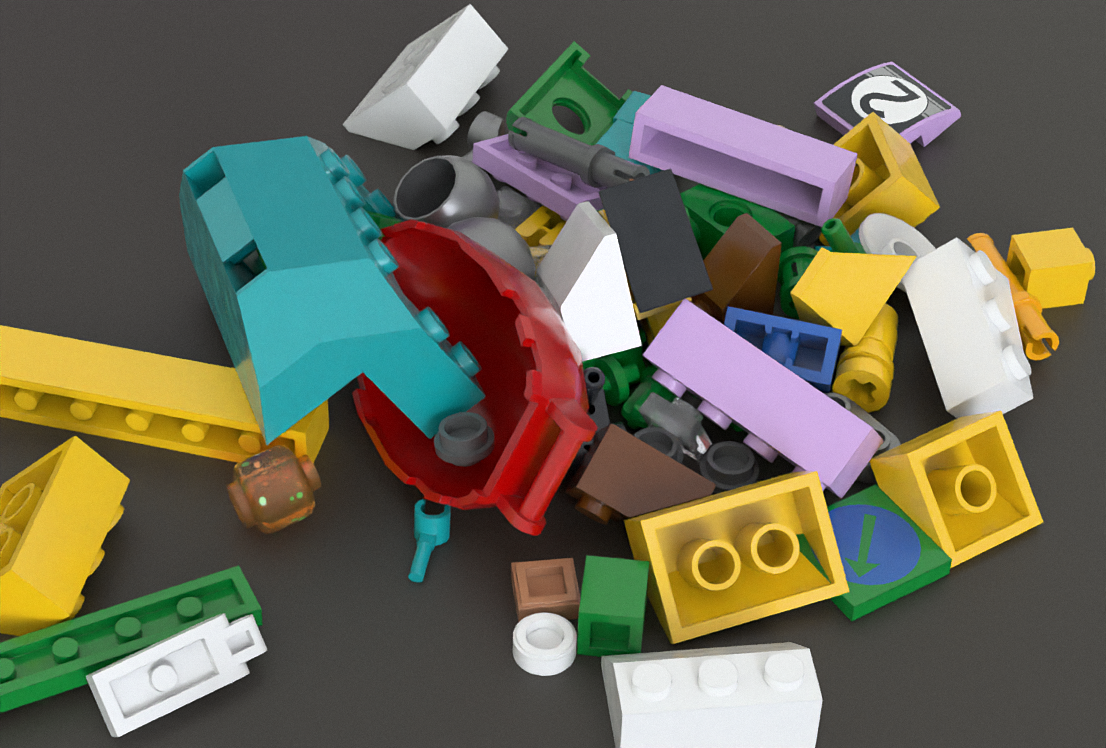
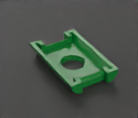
[506,41,632,146]

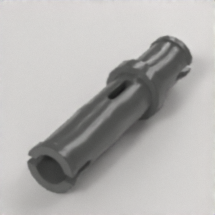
[508,117,650,188]

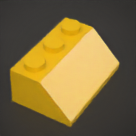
[0,436,130,636]
[624,471,849,644]

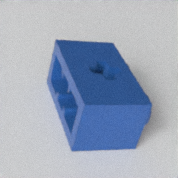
[724,306,842,393]

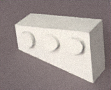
[902,237,1033,418]

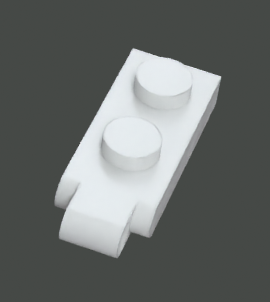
[86,613,267,737]

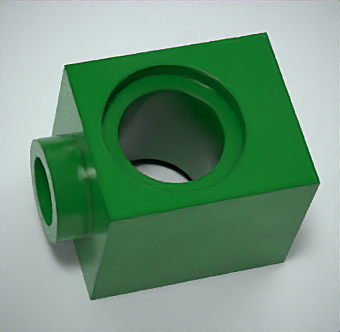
[577,555,649,657]

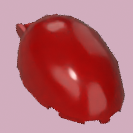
[352,219,598,536]

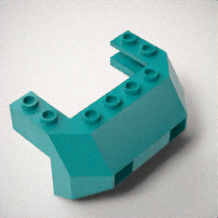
[179,136,486,445]

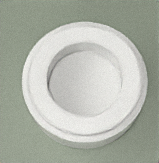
[513,612,577,676]

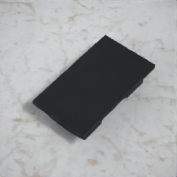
[599,168,713,313]

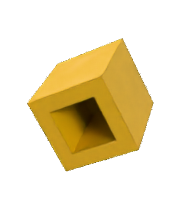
[1006,228,1095,309]

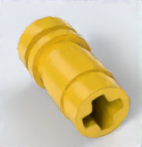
[832,303,899,413]

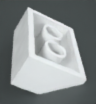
[343,4,508,150]
[536,201,642,361]
[601,642,823,748]

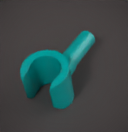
[408,499,451,582]

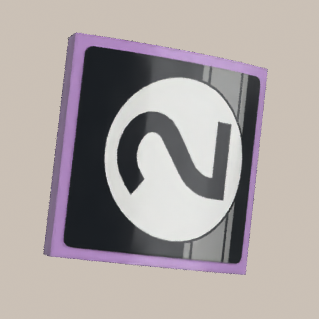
[814,62,961,147]

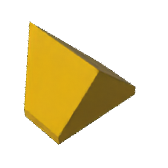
[791,247,917,347]

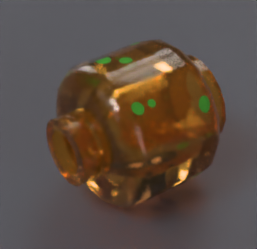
[226,445,322,534]

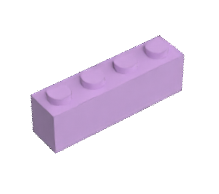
[628,85,857,227]
[643,299,884,499]

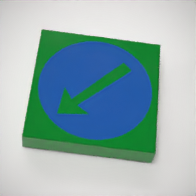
[796,484,952,622]

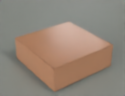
[511,558,581,623]

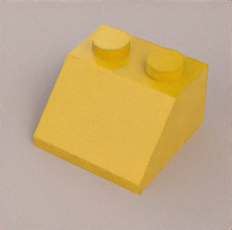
[819,112,940,246]
[869,410,1043,568]

